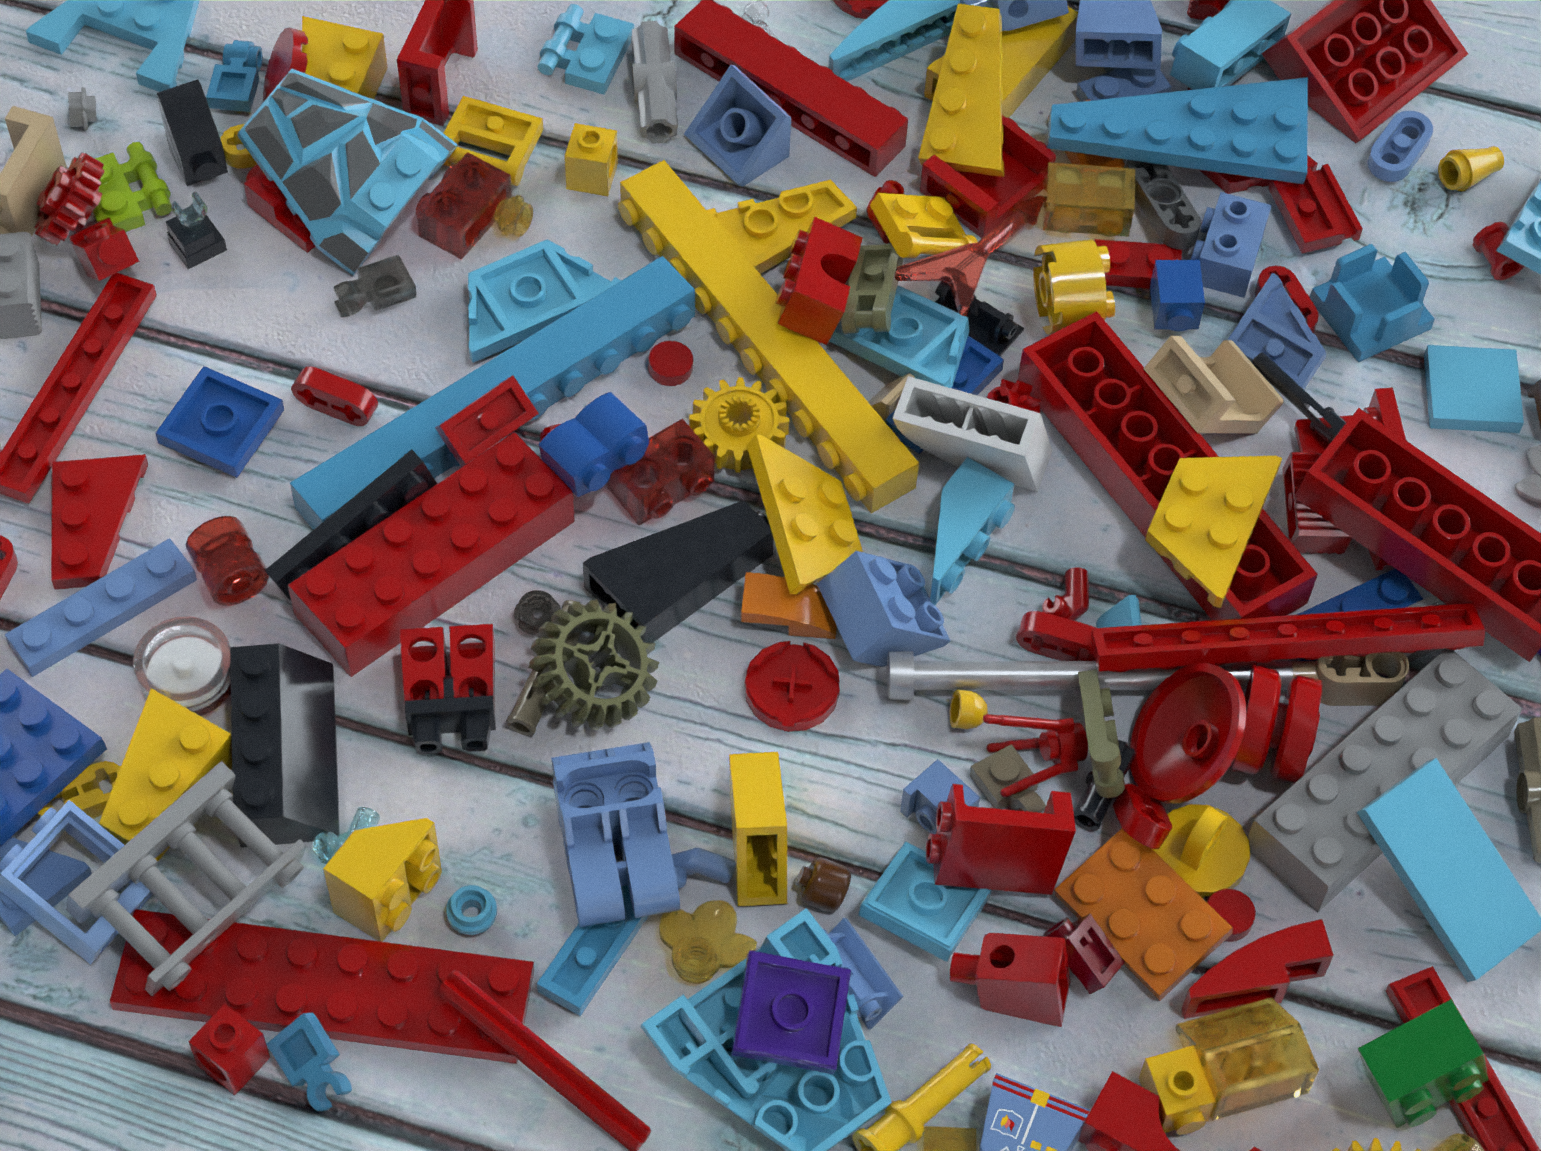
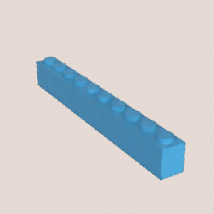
[290,256,695,530]

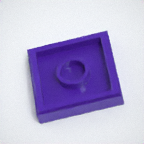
[731,950,851,1074]

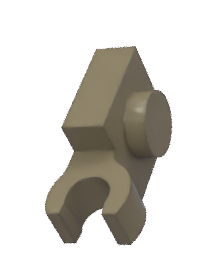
[970,744,1046,813]

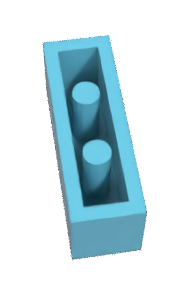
[1170,0,1292,90]

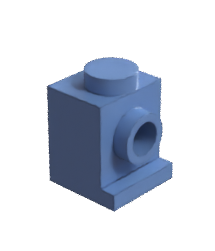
[900,759,980,834]

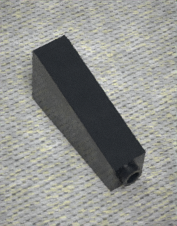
[583,500,774,643]

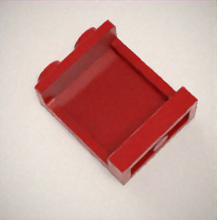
[397,0,478,126]
[920,115,1056,240]
[926,784,1076,895]

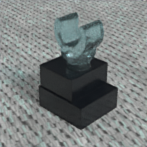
[166,192,227,269]

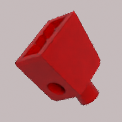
[950,933,1071,1027]

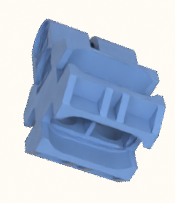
[551,742,680,927]

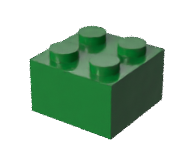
[1358,999,1488,1128]

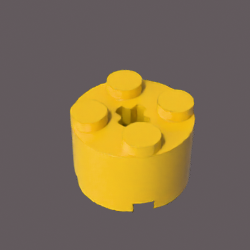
[1033,239,1115,335]

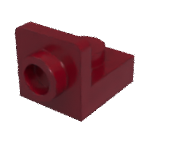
[1043,914,1125,994]

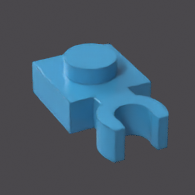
[266,1013,352,1111]

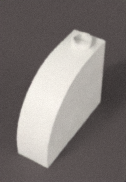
[892,376,1052,492]

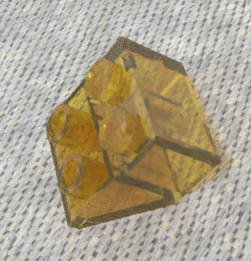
[1175,998,1319,1121]

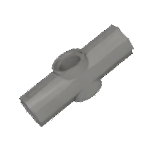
[631,21,678,143]

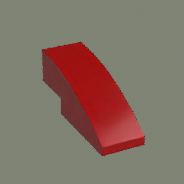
[1181,919,1334,1019]

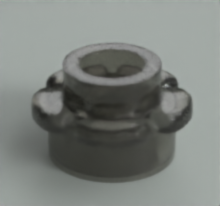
[514,590,561,635]

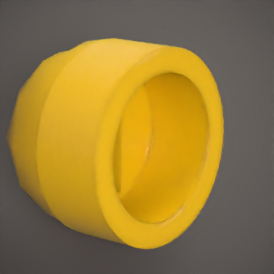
[949,689,988,729]

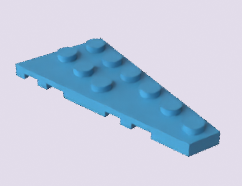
[1047,77,1308,184]

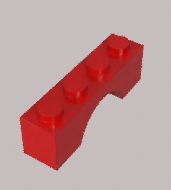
[1078,1071,1261,1151]

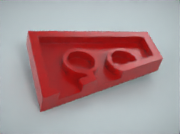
[51,454,149,590]

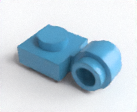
[206,40,263,112]

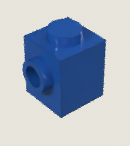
[1150,260,1205,331]

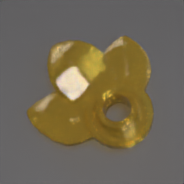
[659,900,757,984]

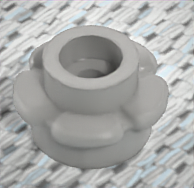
[68,87,97,130]

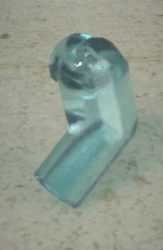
[312,807,380,864]

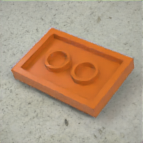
[1054,828,1233,1001]

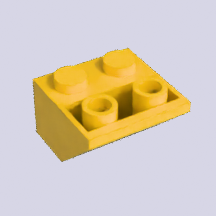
[323,818,442,942]

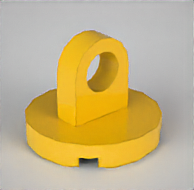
[1153,804,1250,899]

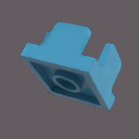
[1310,244,1435,362]

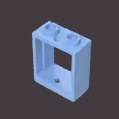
[0,800,153,965]

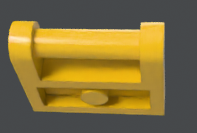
[443,96,544,186]
[870,193,979,258]

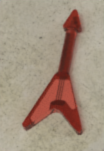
[894,195,1045,316]

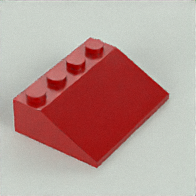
[1261,0,1468,143]

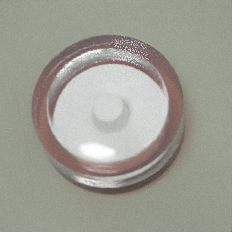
[133,616,231,716]

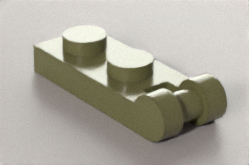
[841,244,904,334]
[1078,669,1125,798]

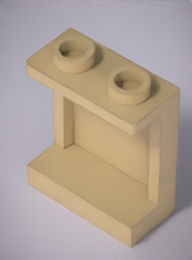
[0,106,67,237]
[1143,335,1283,434]

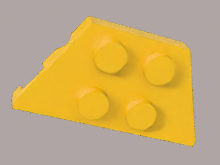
[747,434,863,594]
[1145,455,1282,608]

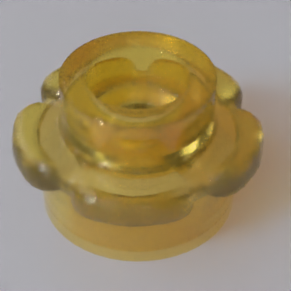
[495,195,533,237]

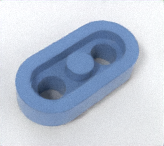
[1368,111,1433,182]

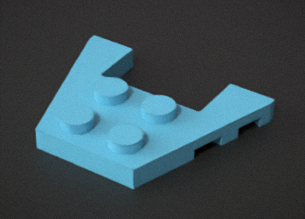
[26,0,200,92]

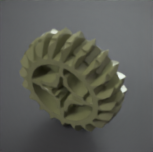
[528,599,660,731]

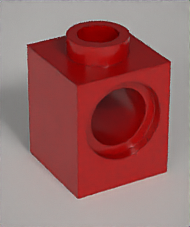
[188,1003,270,1095]

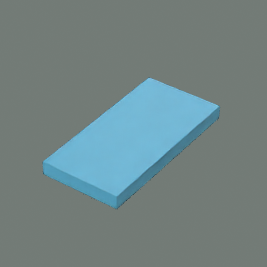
[1357,758,1541,982]

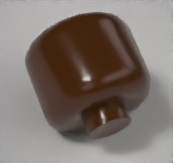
[796,857,851,913]

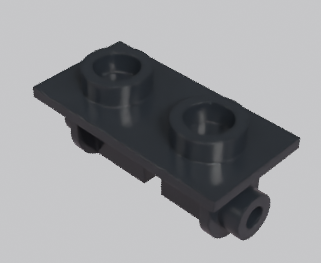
[935,279,1024,356]

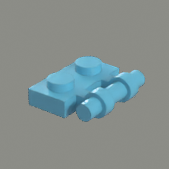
[537,4,634,95]

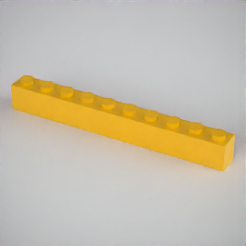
[618,160,919,514]

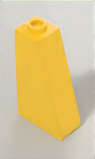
[924,6,1078,118]

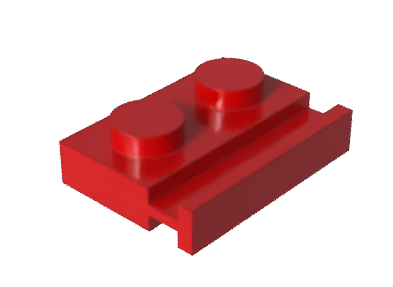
[1268,164,1363,254]

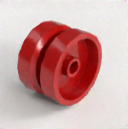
[1230,665,1322,784]

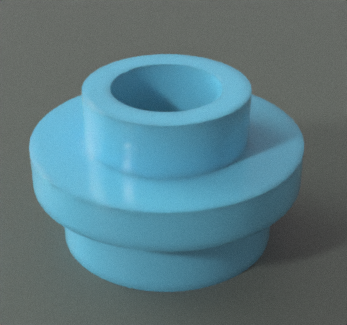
[446,885,497,935]

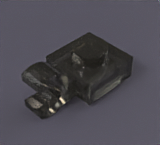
[333,254,416,317]

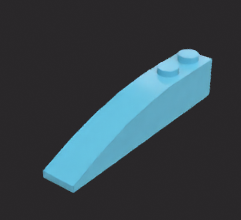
[828,0,960,82]

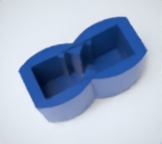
[539,392,650,497]

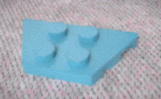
[468,239,622,363]
[829,286,969,388]

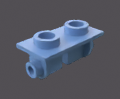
[823,918,904,1029]

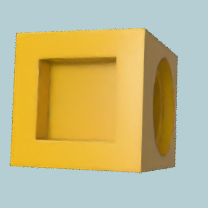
[564,123,618,197]

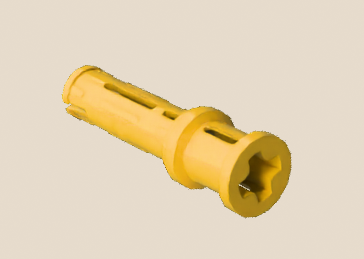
[852,1043,991,1151]

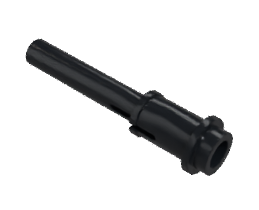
[1252,352,1346,444]

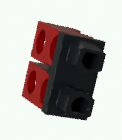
[400,624,496,755]

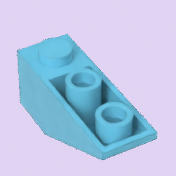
[930,457,1015,605]

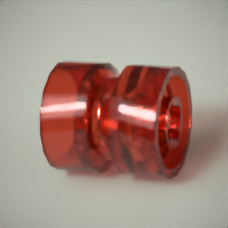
[185,516,269,606]

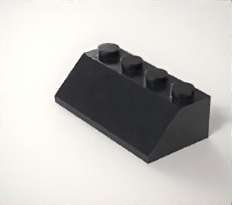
[230,643,340,848]

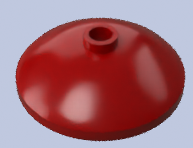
[1130,663,1246,804]

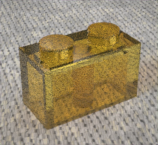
[1042,162,1135,237]

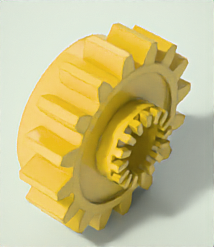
[689,377,789,473]

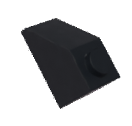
[157,79,228,186]

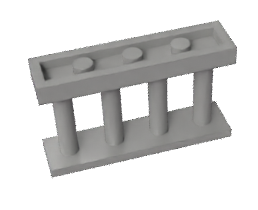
[66,761,307,996]

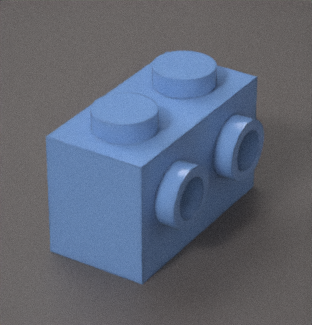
[1191,192,1272,298]

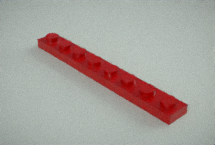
[1091,603,1485,673]

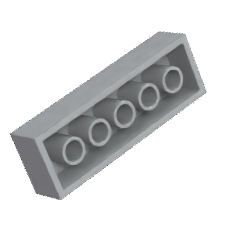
[1248,649,1523,912]

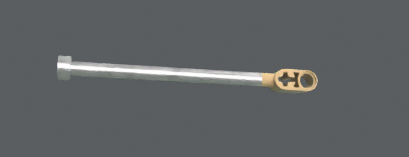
[887,652,1409,706]

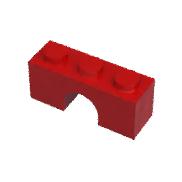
[775,216,863,345]

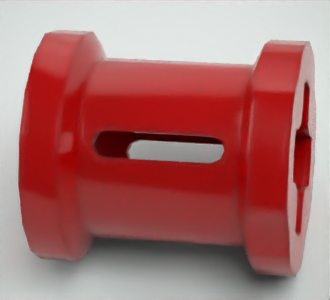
[1473,222,1525,280]

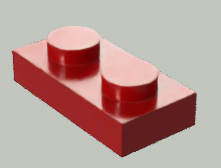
[1094,239,1182,289]
[435,375,539,466]

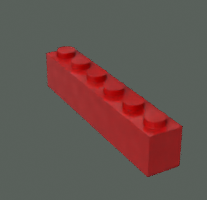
[674,0,908,177]

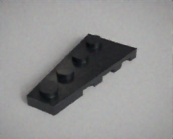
[265,449,437,600]

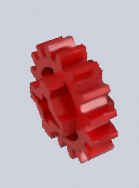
[34,152,105,246]

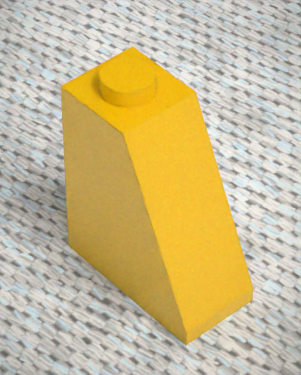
[729,752,787,906]

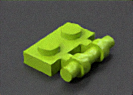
[92,142,173,232]

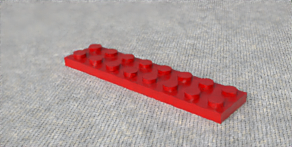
[110,909,535,1064]

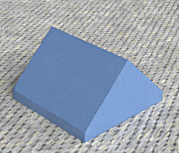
[684,65,791,186]

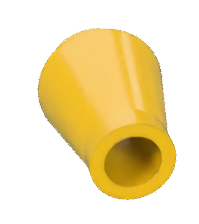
[1438,146,1504,192]

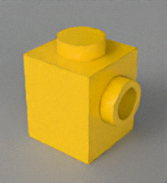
[1139,1045,1216,1135]

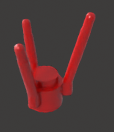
[983,714,1088,798]

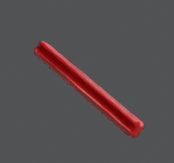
[438,970,651,1151]

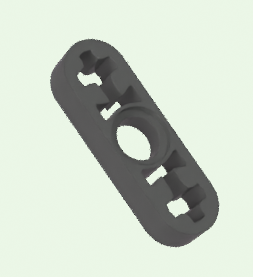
[1124,160,1201,249]

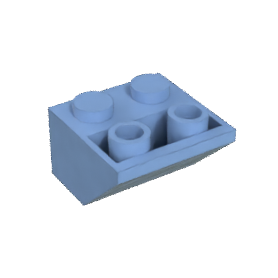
[817,551,951,667]

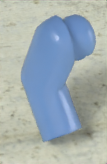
[672,847,736,889]

